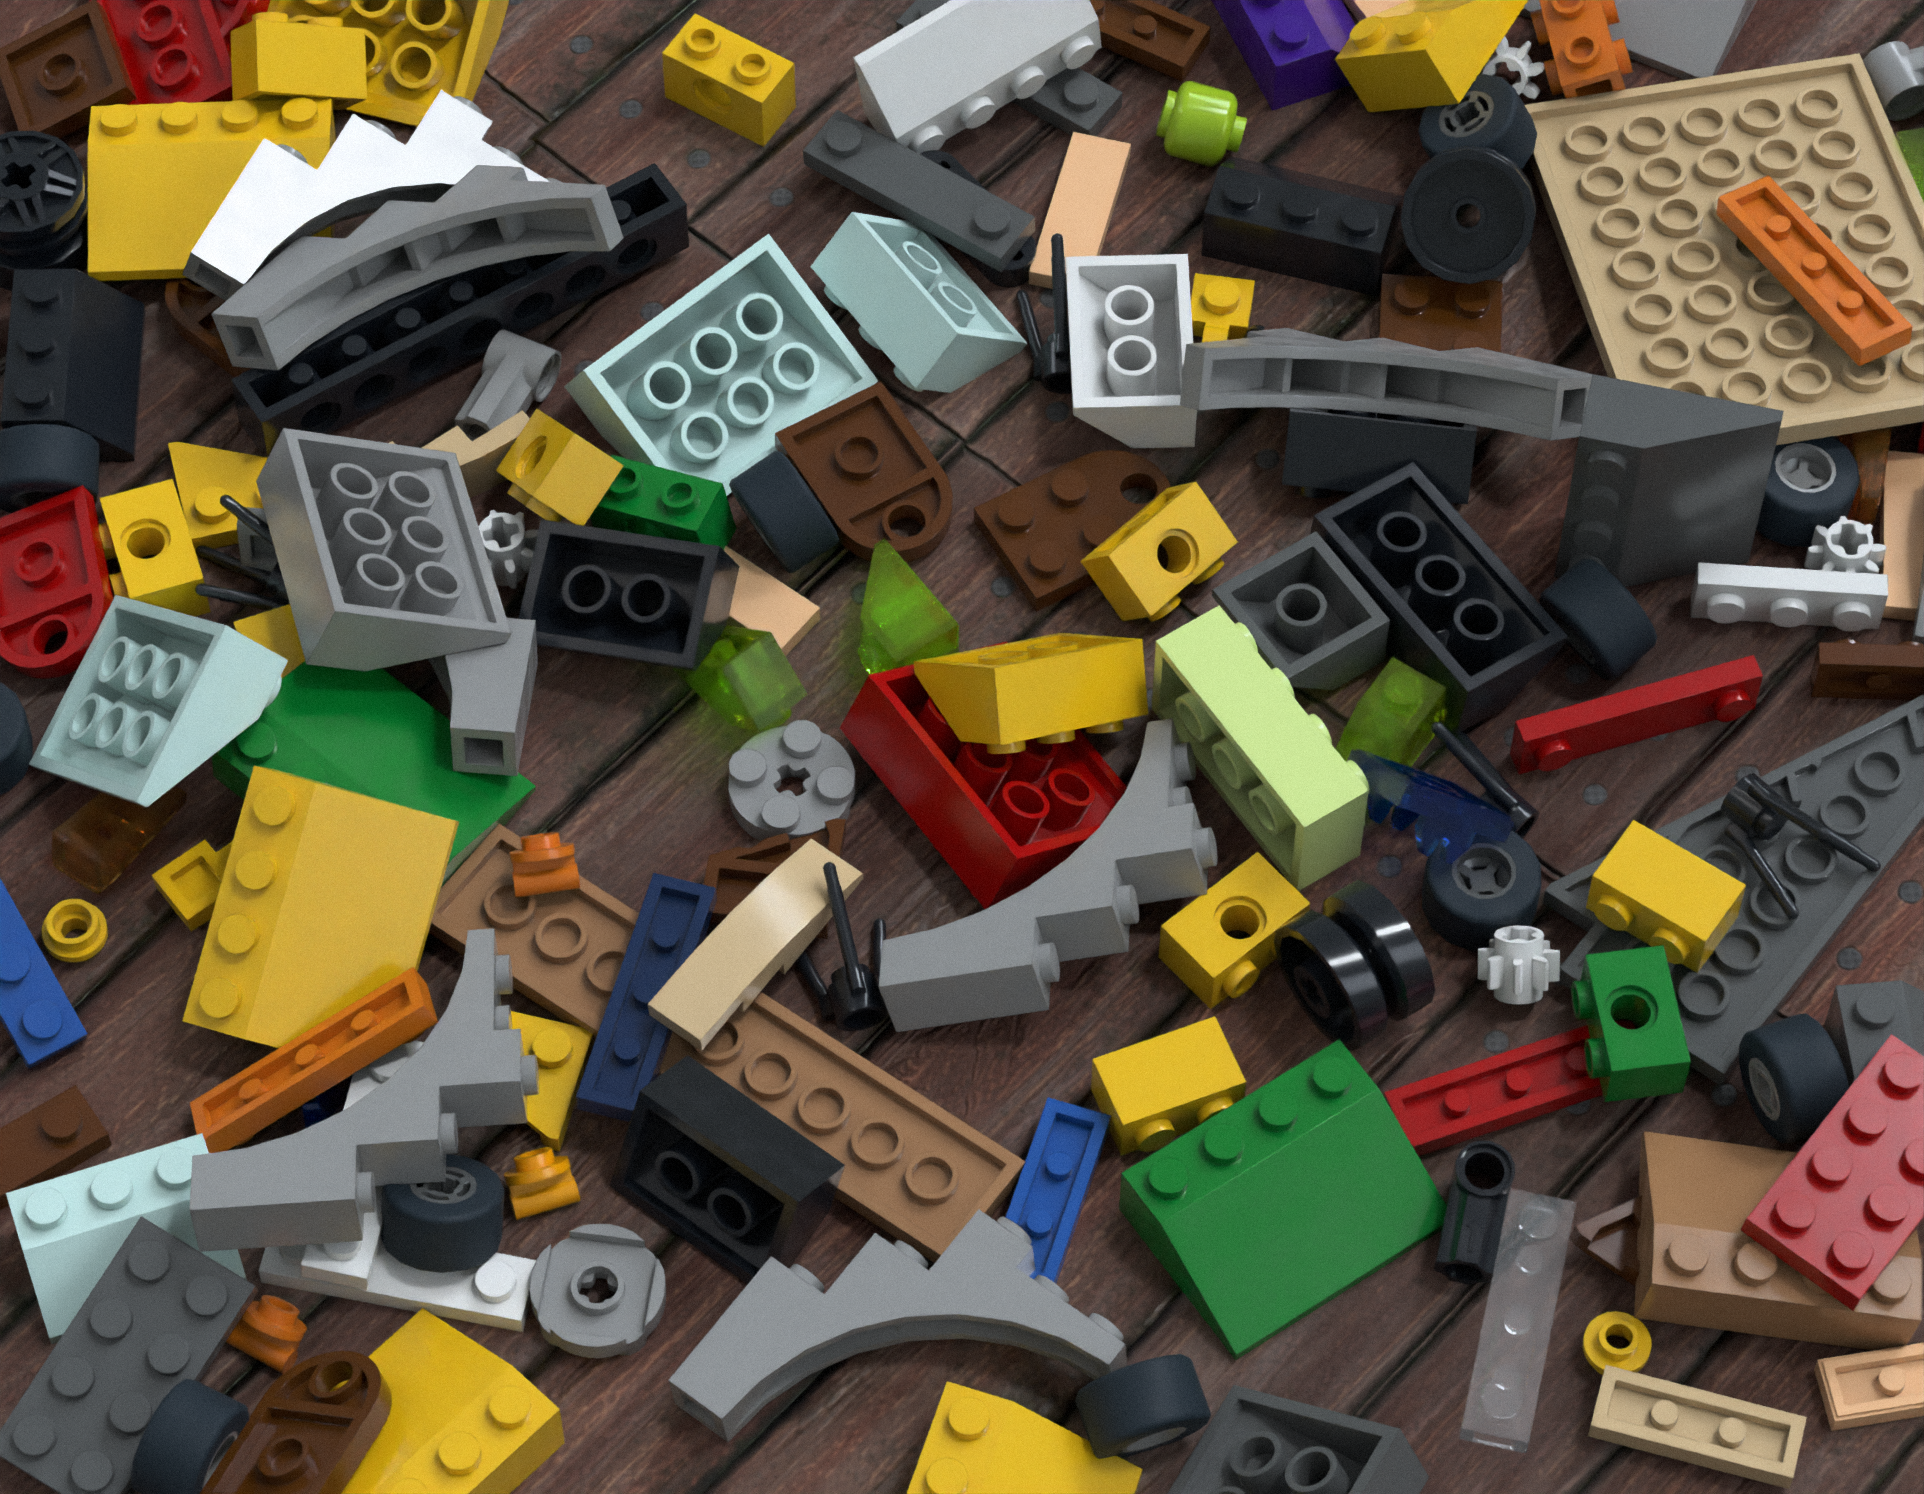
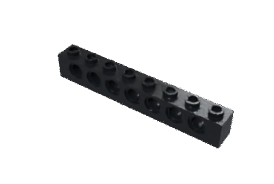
[231,163,689,458]

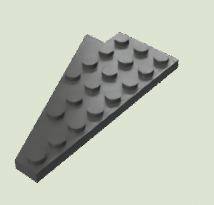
[1543,694,1924,1086]

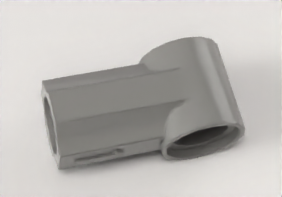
[1863,41,1924,121]
[455,329,562,441]

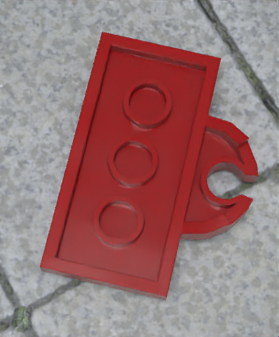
[89,0,271,105]

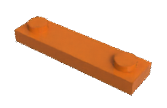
[1716,175,1913,367]
[190,967,438,1153]

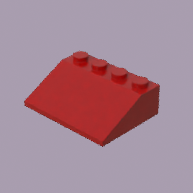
[840,642,1127,909]

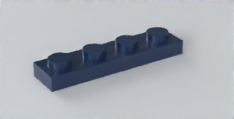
[576,873,717,1122]

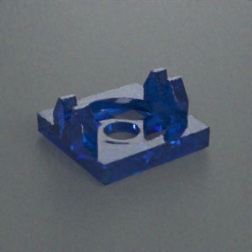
[1347,748,1514,864]

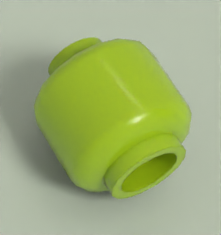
[1155,81,1247,167]

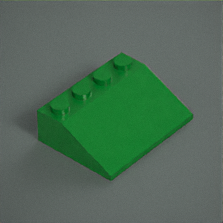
[212,661,536,888]
[1119,1039,1447,1360]

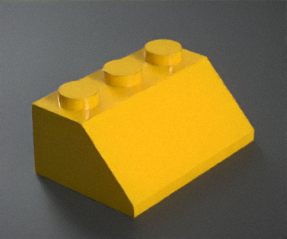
[914,633,1148,754]

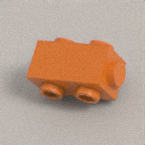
[1530,0,1633,98]

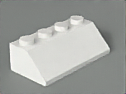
[853,0,1102,154]

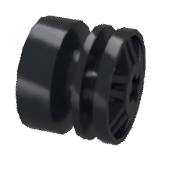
[0,131,88,291]

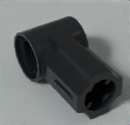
[1434,1141,1515,1285]

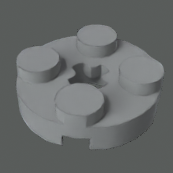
[728,720,855,841]
[530,1224,666,1358]

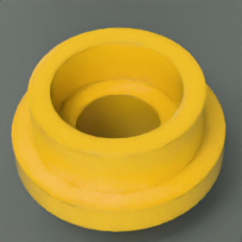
[42,899,108,962]
[1583,1311,1652,1375]

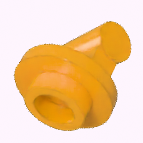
[504,1147,581,1220]

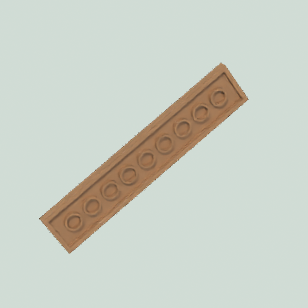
[428,824,1025,1263]

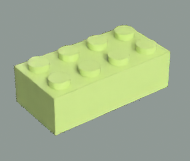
[1152,605,1370,891]

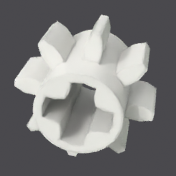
[1479,36,1545,99]
[478,510,539,589]
[1804,516,1886,574]
[1478,925,1560,1004]

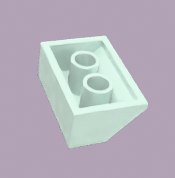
[810,212,1027,393]
[6,1133,247,1344]

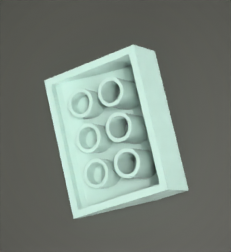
[564,234,878,496]
[29,595,288,807]

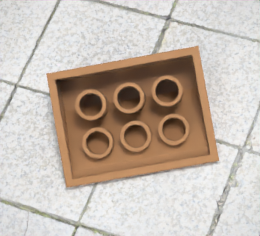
[1634,1131,1922,1351]

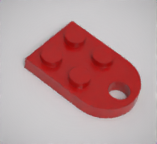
[0,485,113,679]

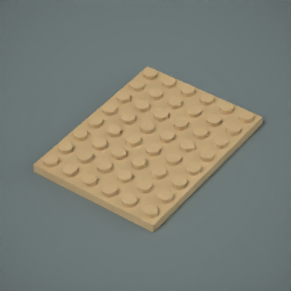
[1525,53,1924,445]

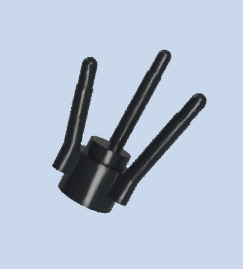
[1016,233,1072,394]
[195,495,290,611]
[1404,722,1540,839]
[1721,773,1881,920]
[795,862,888,1031]

